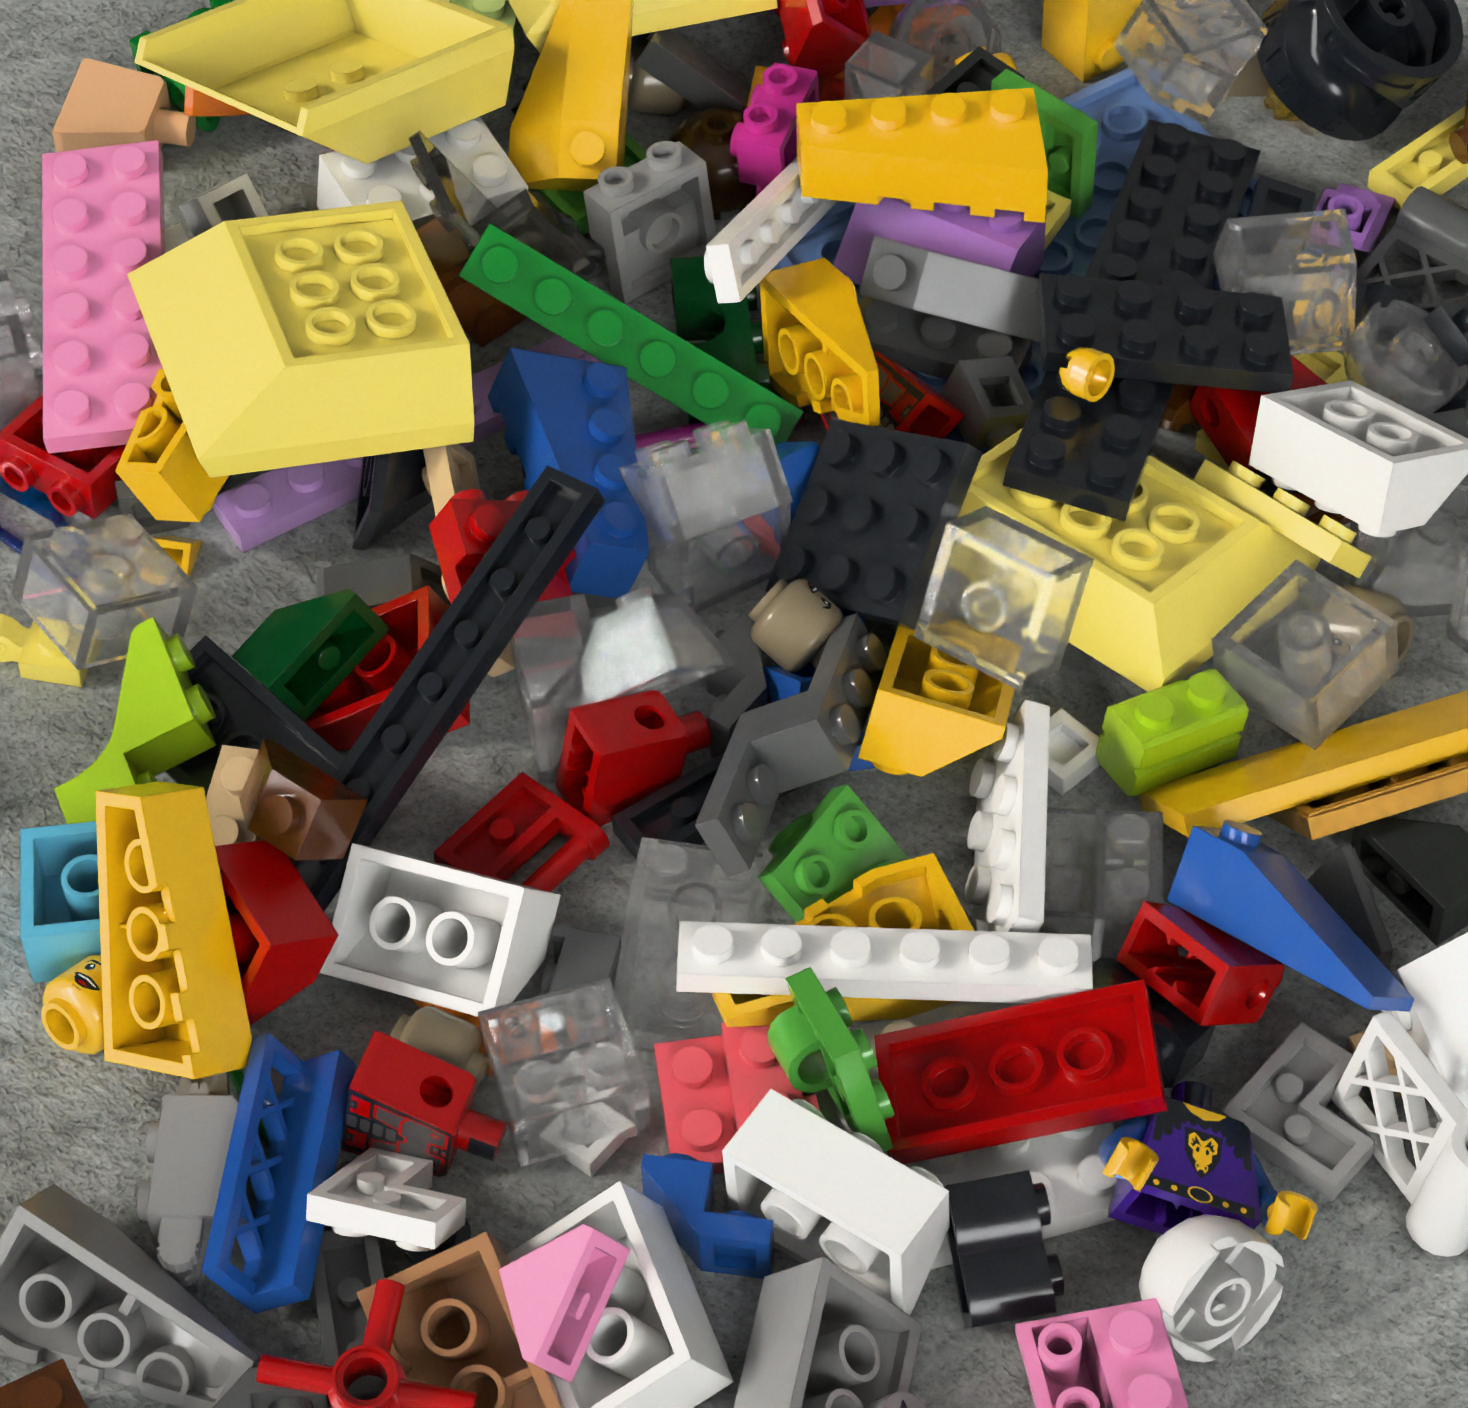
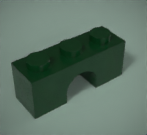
[670,256,770,424]

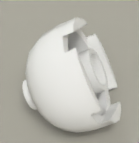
[1139,1214,1284,1363]

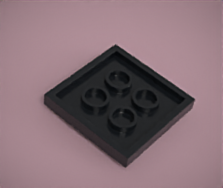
[765,419,982,630]

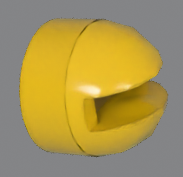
[1059,347,1115,402]

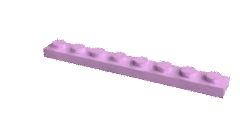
[213,303,633,552]

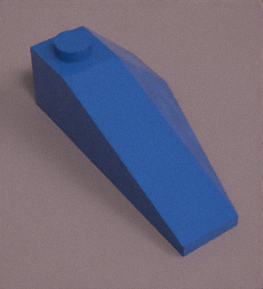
[1167,820,1414,1012]

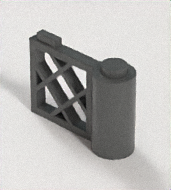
[1348,186,1468,367]

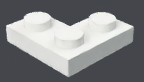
[306,1147,466,1252]

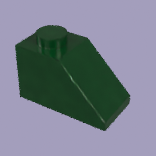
[231,588,390,722]

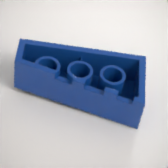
[487,347,650,600]

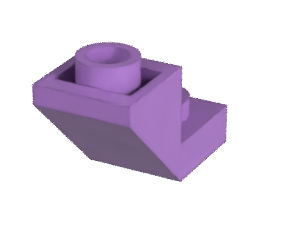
[1306,183,1395,253]

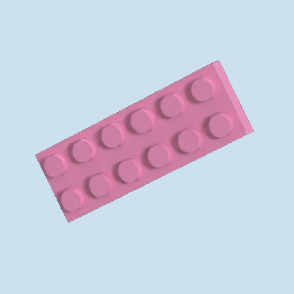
[42,140,165,454]

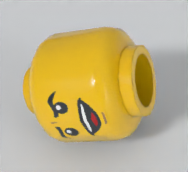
[41,955,104,1055]

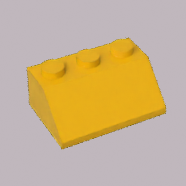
[858,618,1024,777]

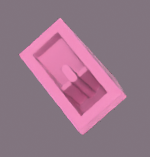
[499,1224,630,1383]

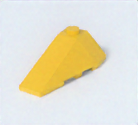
[508,0,634,191]
[760,257,881,426]
[711,853,974,1027]

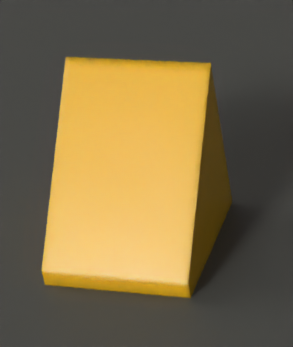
[150,535,203,581]

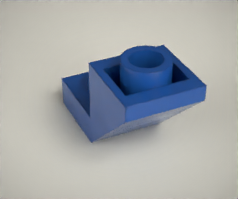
[641,1153,774,1279]

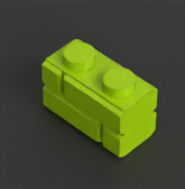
[1095,668,1249,797]

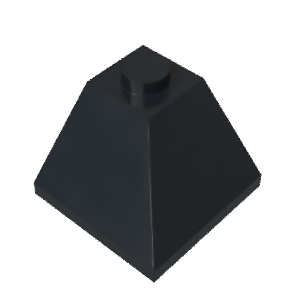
[352,449,432,550]

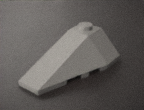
[0,1184,260,1408]

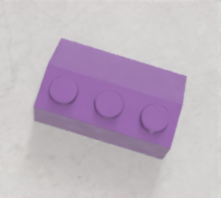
[833,197,1046,285]

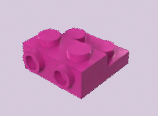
[730,62,820,196]

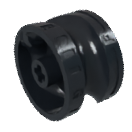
[1255,0,1464,141]

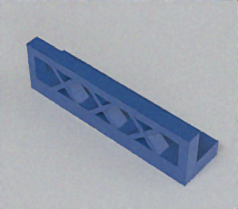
[202,1032,356,1314]

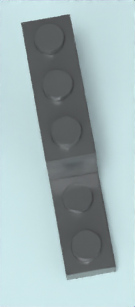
[695,613,887,877]

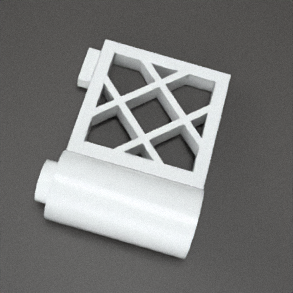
[1331,1011,1468,1257]

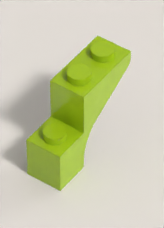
[54,617,216,824]

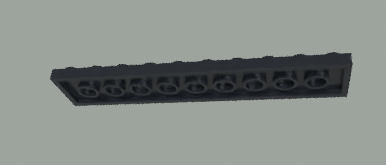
[1003,119,1261,521]

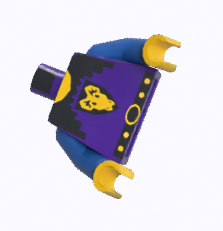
[1099,1081,1318,1241]

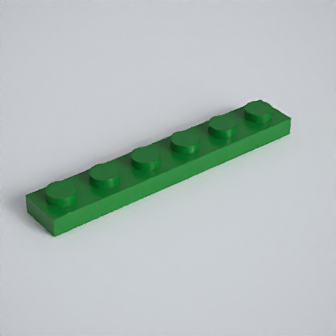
[459,223,804,455]

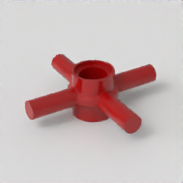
[256,1279,478,1408]

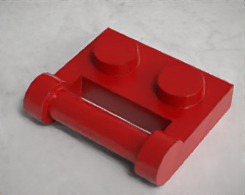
[433,772,610,892]

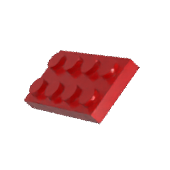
[874,979,1168,1165]

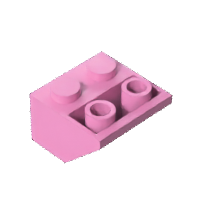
[1015,1298,1189,1408]

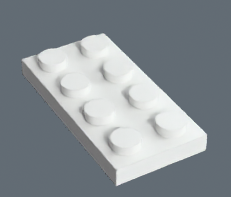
[965,700,1050,933]

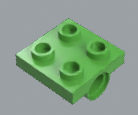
[991,68,1098,219]
[758,784,910,922]
[767,967,894,1152]

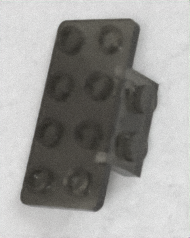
[409,131,591,274]

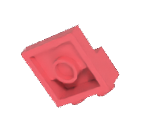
[654,1023,819,1174]

